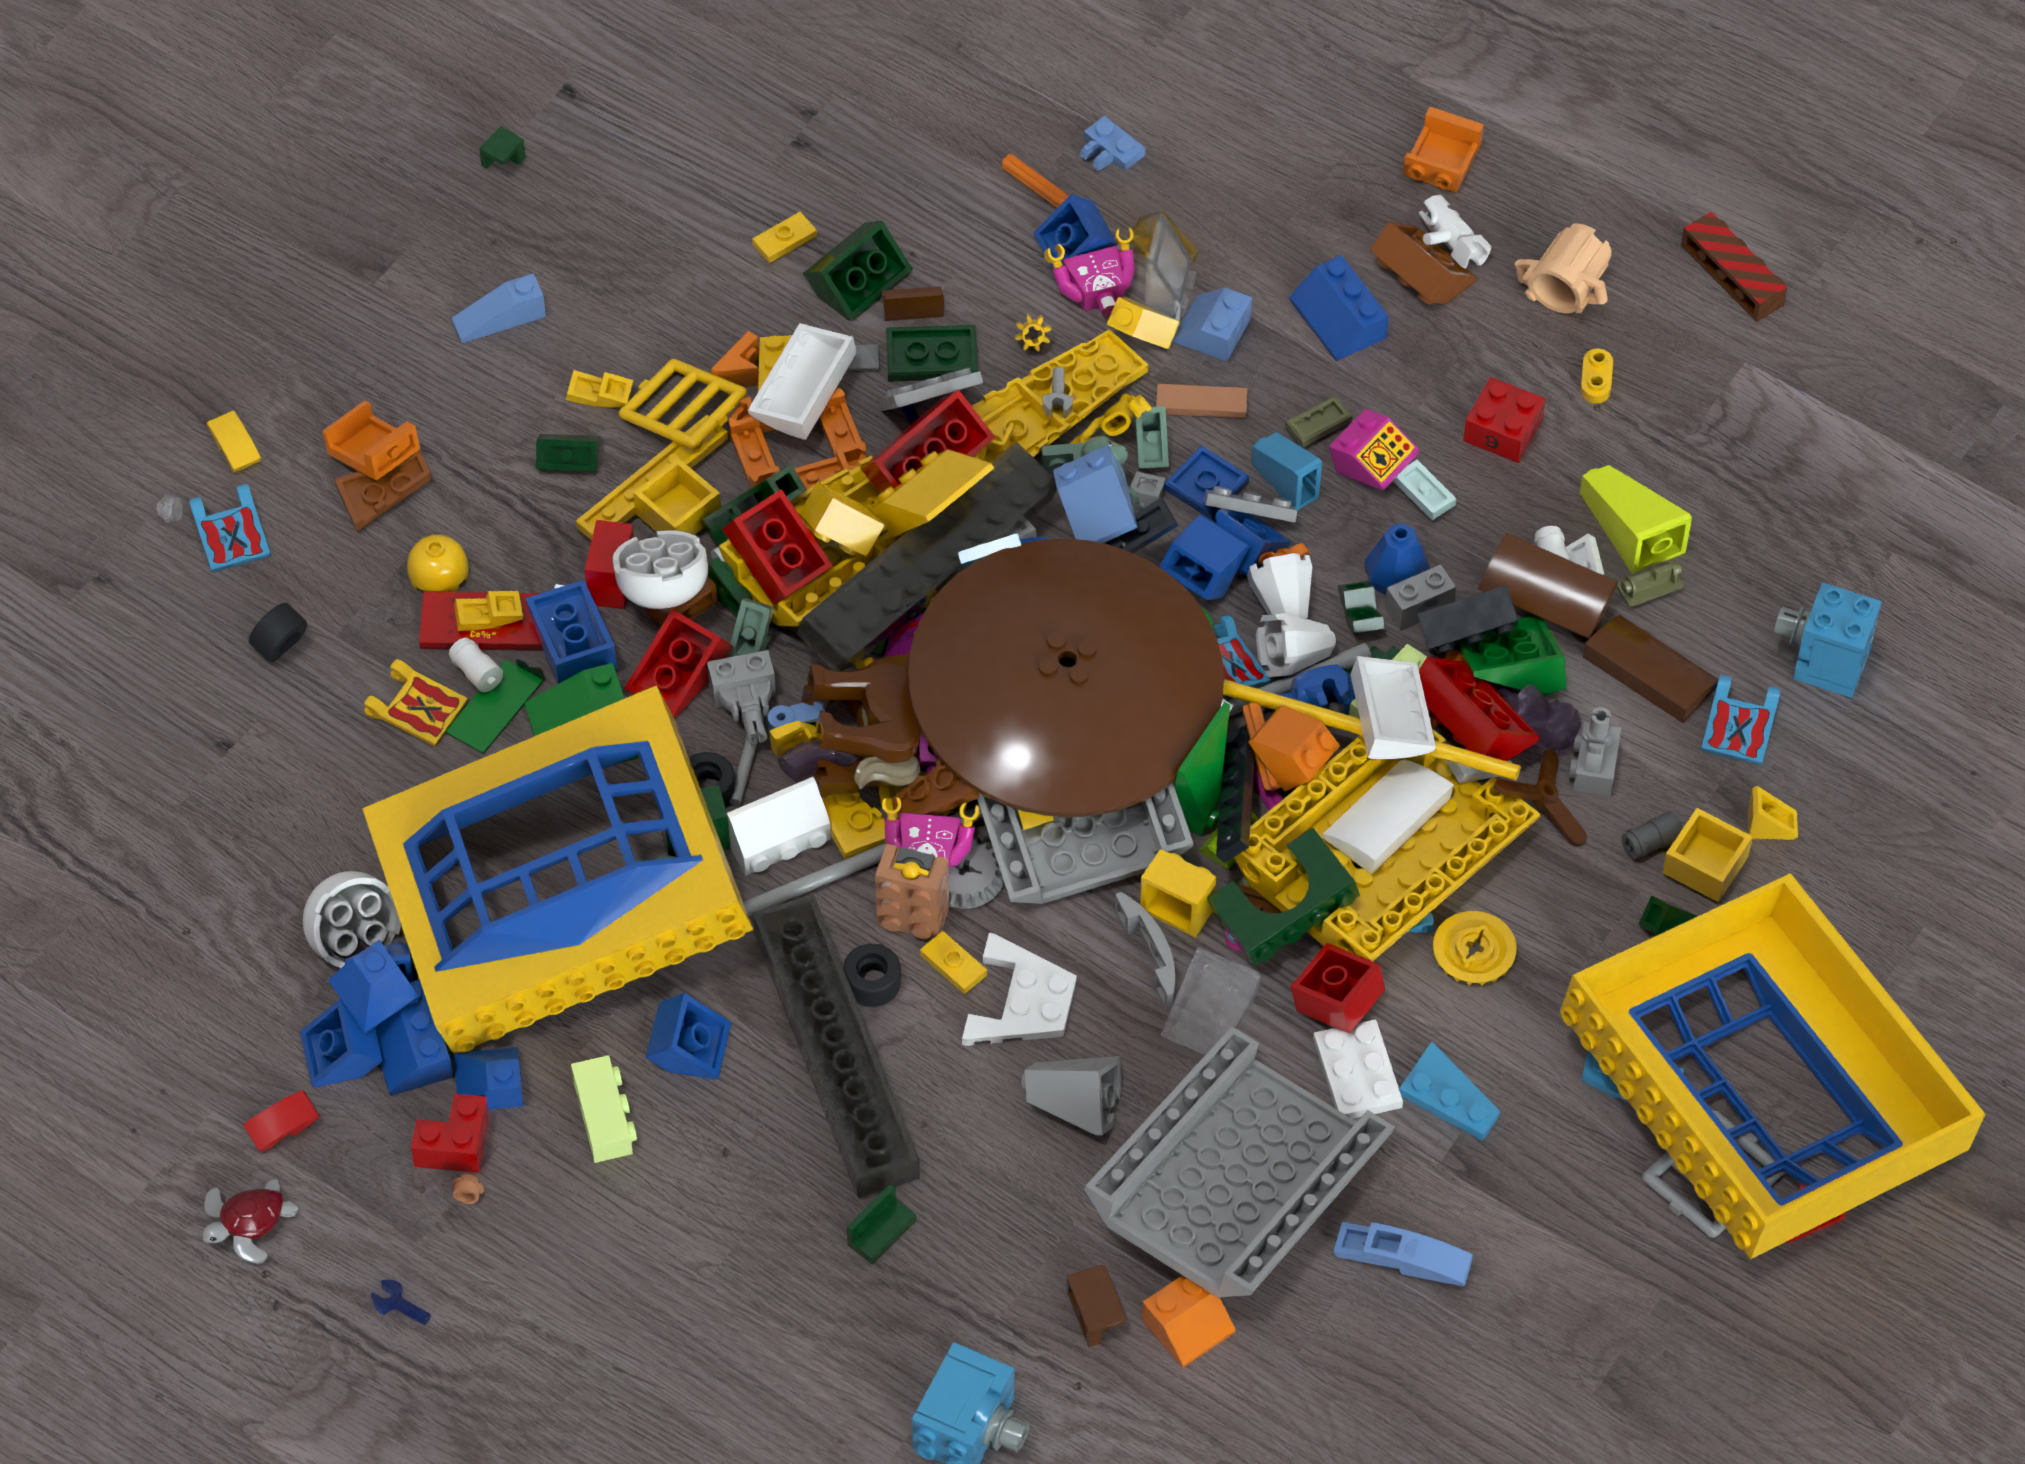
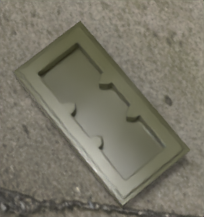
[1285,396,1352,448]

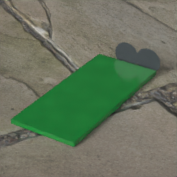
[445,659,545,754]

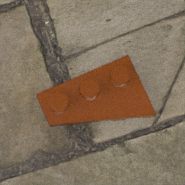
[334,450,432,532]
[892,759,979,818]

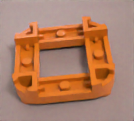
[729,387,866,490]

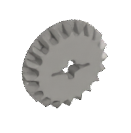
[949,837,1004,909]

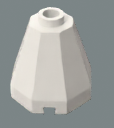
[1247,553,1312,619]
[1256,613,1336,677]

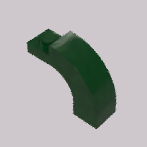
[700,464,807,546]

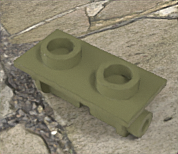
[1617,561,1684,608]

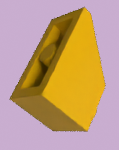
[1107,297,1181,349]

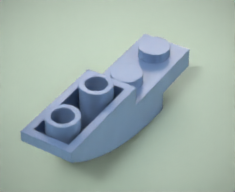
[1333,1222,1473,1287]

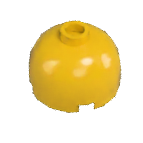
[407,534,469,592]

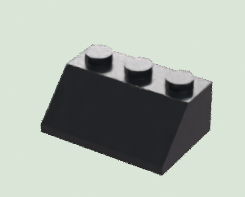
[1418,585,1519,655]

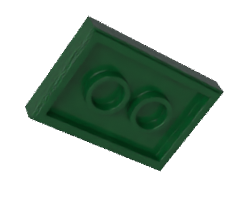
[886,325,978,381]

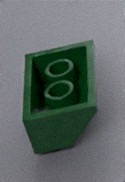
[803,221,913,321]

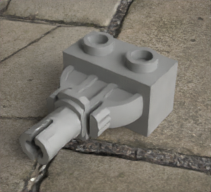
[707,650,776,744]
[1569,707,1621,796]

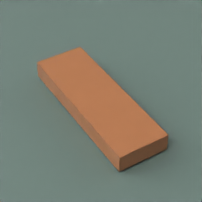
[1156,384,1247,418]

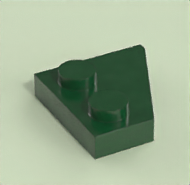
[707,557,753,618]

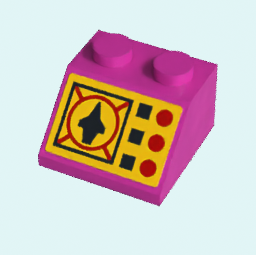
[1329,409,1419,491]

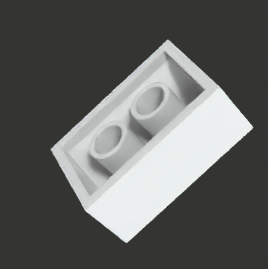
[727,777,831,876]

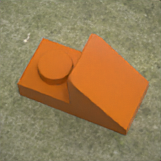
[711,331,759,387]

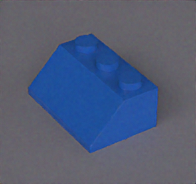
[1289,255,1389,361]
[375,979,453,1096]

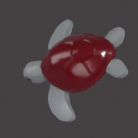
[202,1179,298,1264]

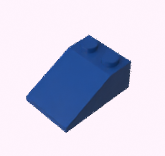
[525,580,618,684]

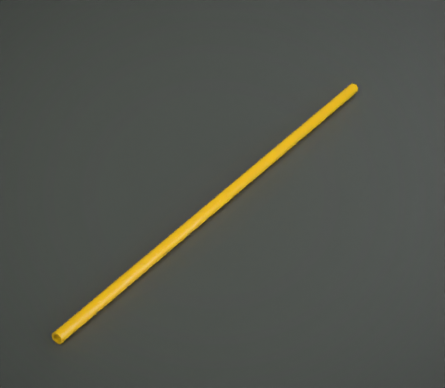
[901,586,1521,781]

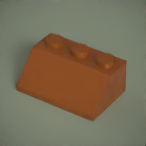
[1370,222,1478,305]

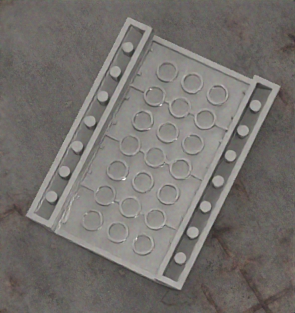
[977,657,1194,904]
[1084,1027,1395,1297]

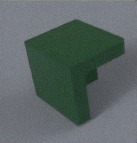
[479,126,526,169]
[1638,895,1697,935]

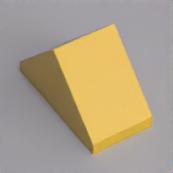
[1747,786,1798,840]

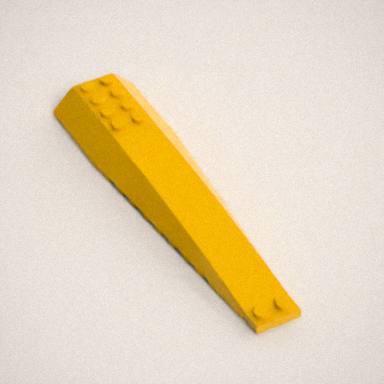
[719,329,1149,626]

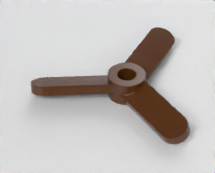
[1493,748,1587,846]

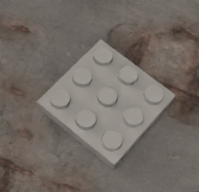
[878,368,983,411]

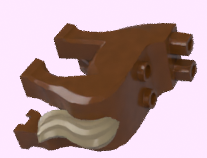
[801,654,921,798]

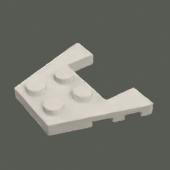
[962,933,1077,1046]

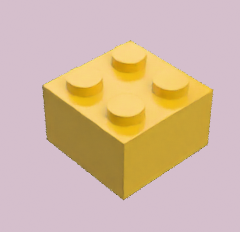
[633,458,721,535]
[800,481,885,557]
[1663,808,1753,902]
[1140,849,1216,938]

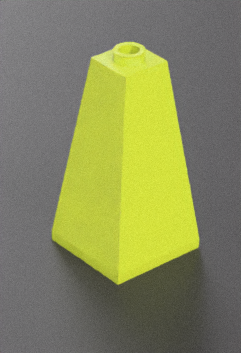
[1580,465,1692,574]

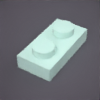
[1393,460,1456,520]

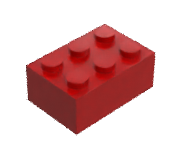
[722,489,833,606]

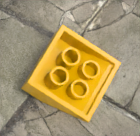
[871,450,994,537]

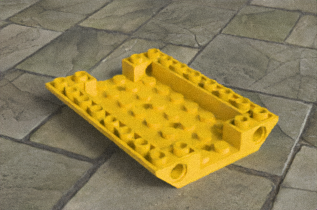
[1234,729,1541,961]

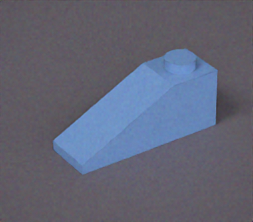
[451,273,546,343]

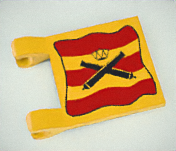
[364,659,468,747]

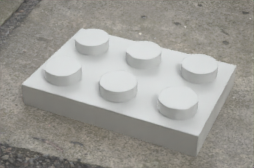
[1313,1019,1403,1119]

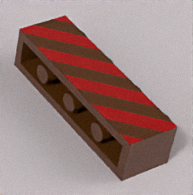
[1681,211,1787,322]

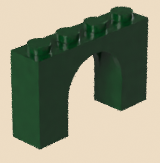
[1207,828,1360,966]

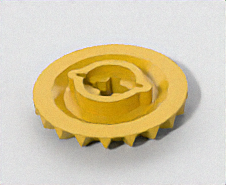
[1433,911,1517,986]

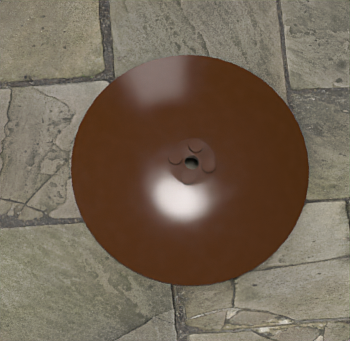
[908,539,1224,817]

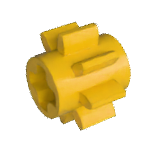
[1015,314,1051,352]

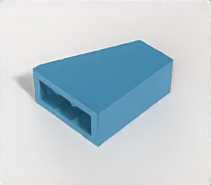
[1251,432,1322,510]

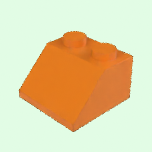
[1248,705,1340,791]
[1142,1275,1236,1368]

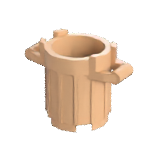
[1515,223,1611,314]

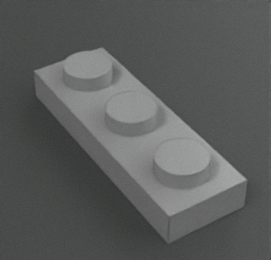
[1203,486,1298,522]

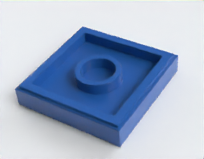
[1164,445,1249,520]

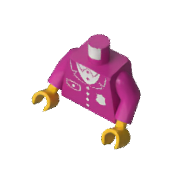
[1044,227,1135,317]
[882,797,980,871]

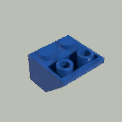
[1160,514,1250,600]

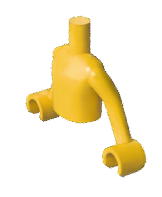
[1070,394,1152,444]

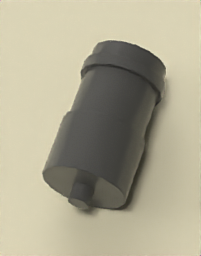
[1621,811,1682,860]

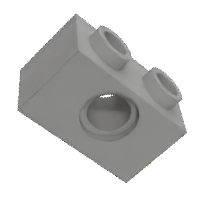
[1385,564,1456,631]

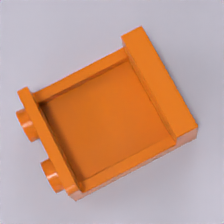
[1403,107,1484,193]
[322,401,420,481]

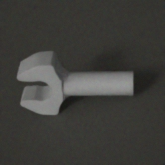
[1042,367,1073,418]

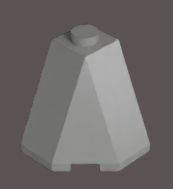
[1022,1056,1122,1135]

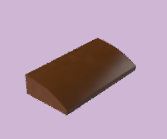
[1478,533,1618,638]
[1583,615,1719,723]

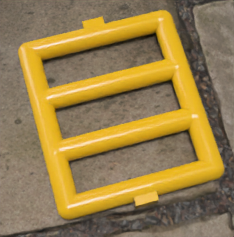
[619,359,747,448]

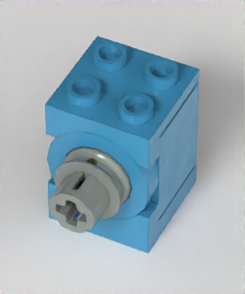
[1774,582,1882,698]
[912,1342,1030,1464]

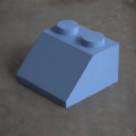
[1172,287,1252,362]

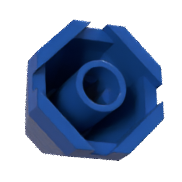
[1364,523,1430,595]

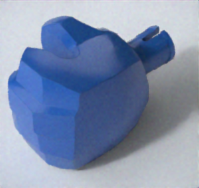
[1263,664,1354,715]

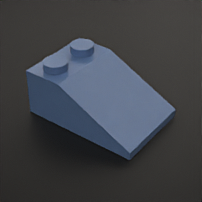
[1053,445,1137,543]

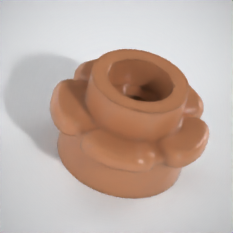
[452,1174,484,1204]

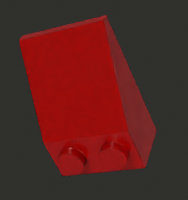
[624,609,734,719]

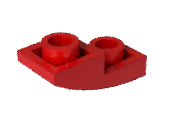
[243,1090,321,1153]

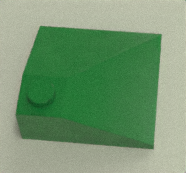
[1456,616,1566,695]
[524,663,639,764]
[1174,702,1230,837]

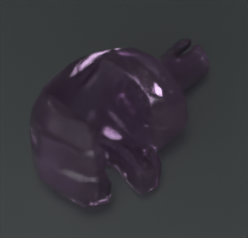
[1498,685,1582,752]

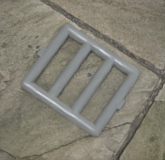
[1642,1110,1785,1238]

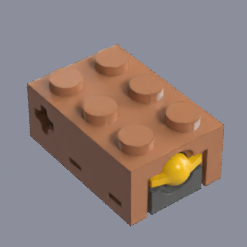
[875,843,949,939]

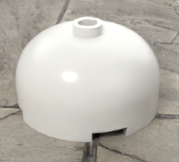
[613,531,708,609]
[303,871,401,968]

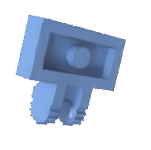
[1079,116,1145,171]

